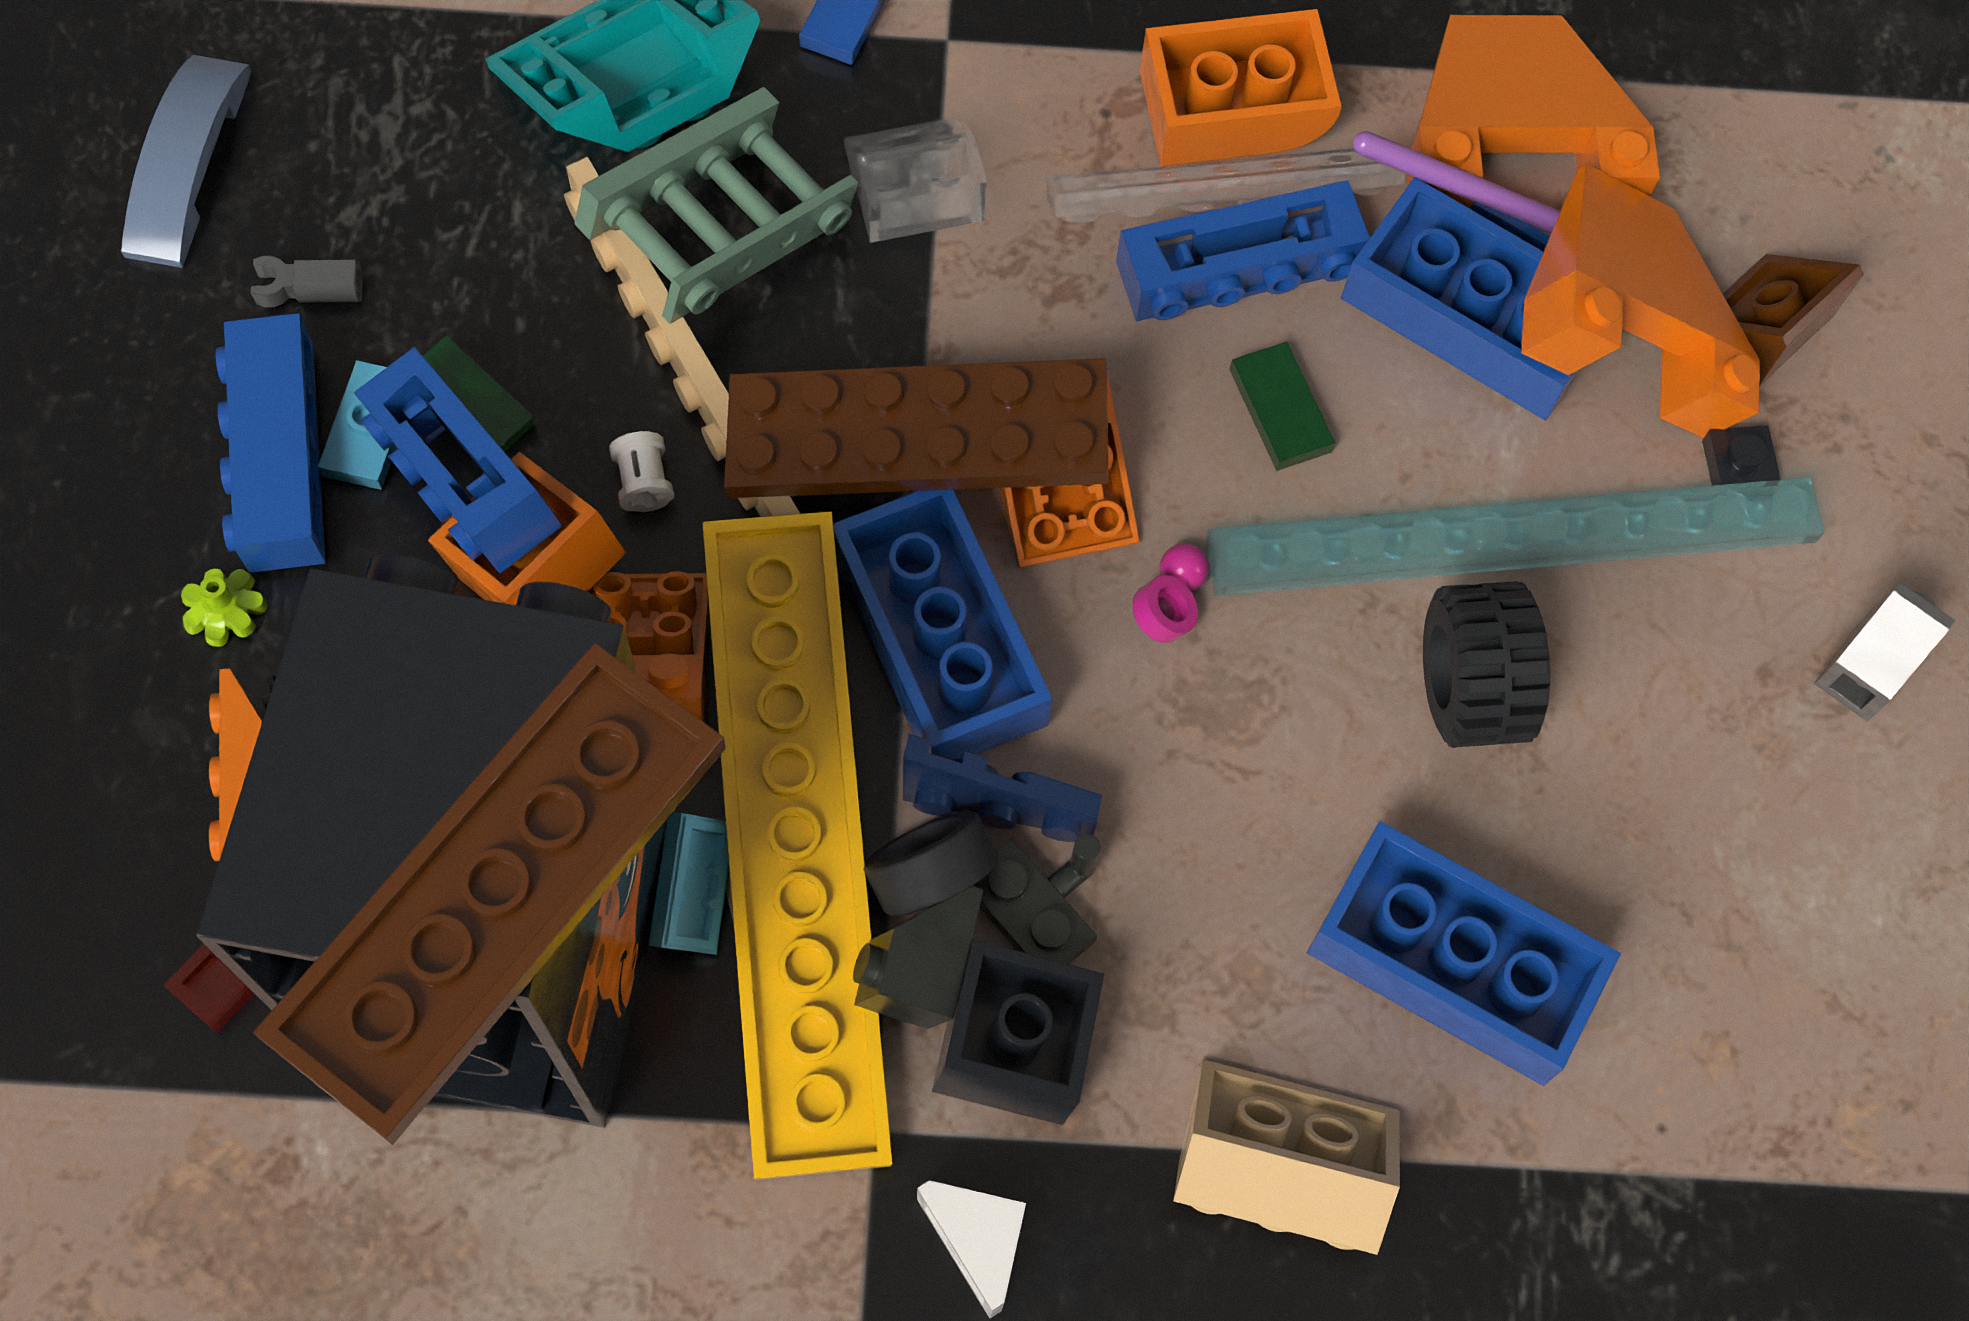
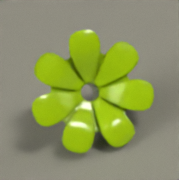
[181,569,268,647]

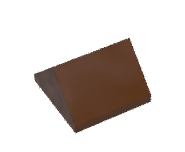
[1723,254,1863,386]

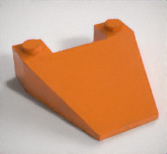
[1407,15,1660,209]
[1521,163,1760,438]

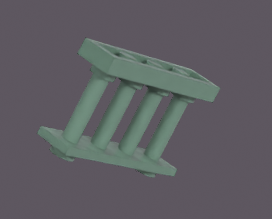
[574,87,859,324]

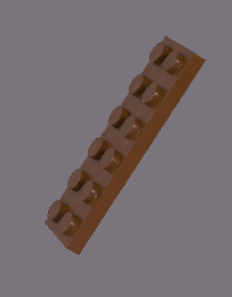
[724,358,1109,498]
[253,643,726,1145]

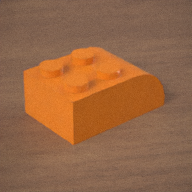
[1140,9,1342,167]

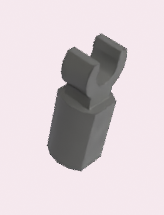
[251,256,363,307]

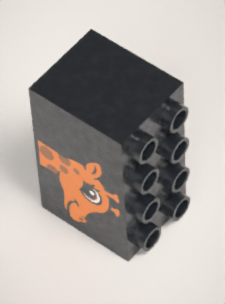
[196,554,675,1128]

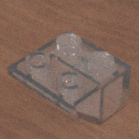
[844,117,987,243]

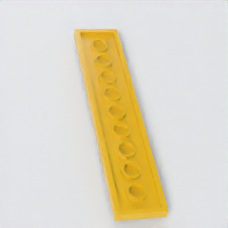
[703,511,892,1180]

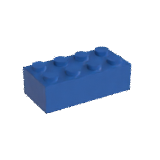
[1340,177,1581,421]
[833,490,1052,760]
[1306,821,1621,1086]

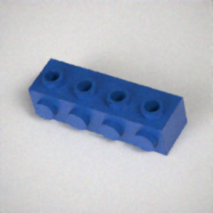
[216,313,326,573]

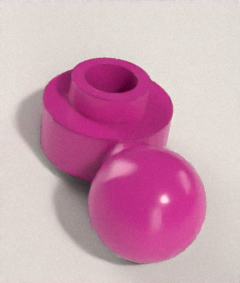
[1132,543,1209,643]

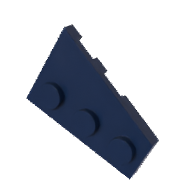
[903,733,1102,842]

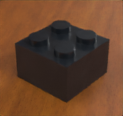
[932,939,1104,1125]

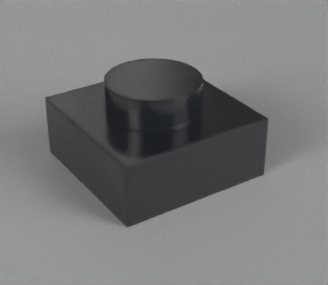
[1702,425,1781,495]

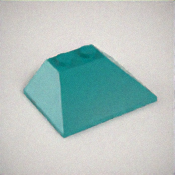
[485,0,760,152]

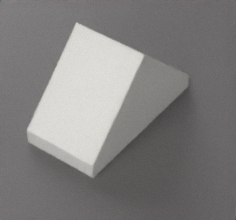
[917,1180,1026,1318]

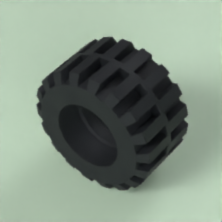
[1423,581,1550,748]

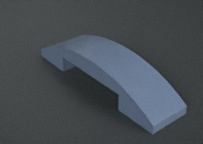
[121,55,252,268]

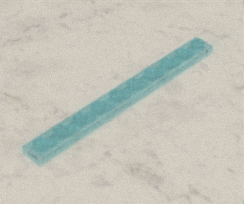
[1206,477,1825,596]

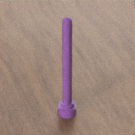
[1353,131,1560,233]

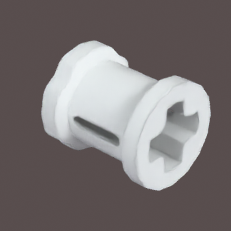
[609,431,675,512]

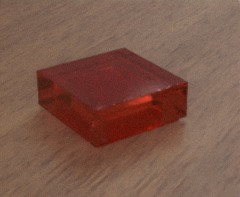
[163,944,254,1033]

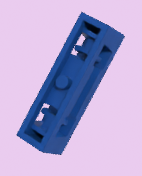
[1116,180,1370,322]
[353,347,562,574]

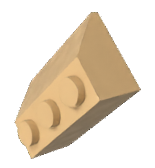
[1173,1059,1400,1255]

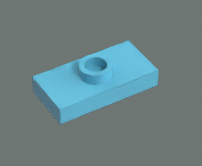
[318,360,397,490]
[648,813,729,955]

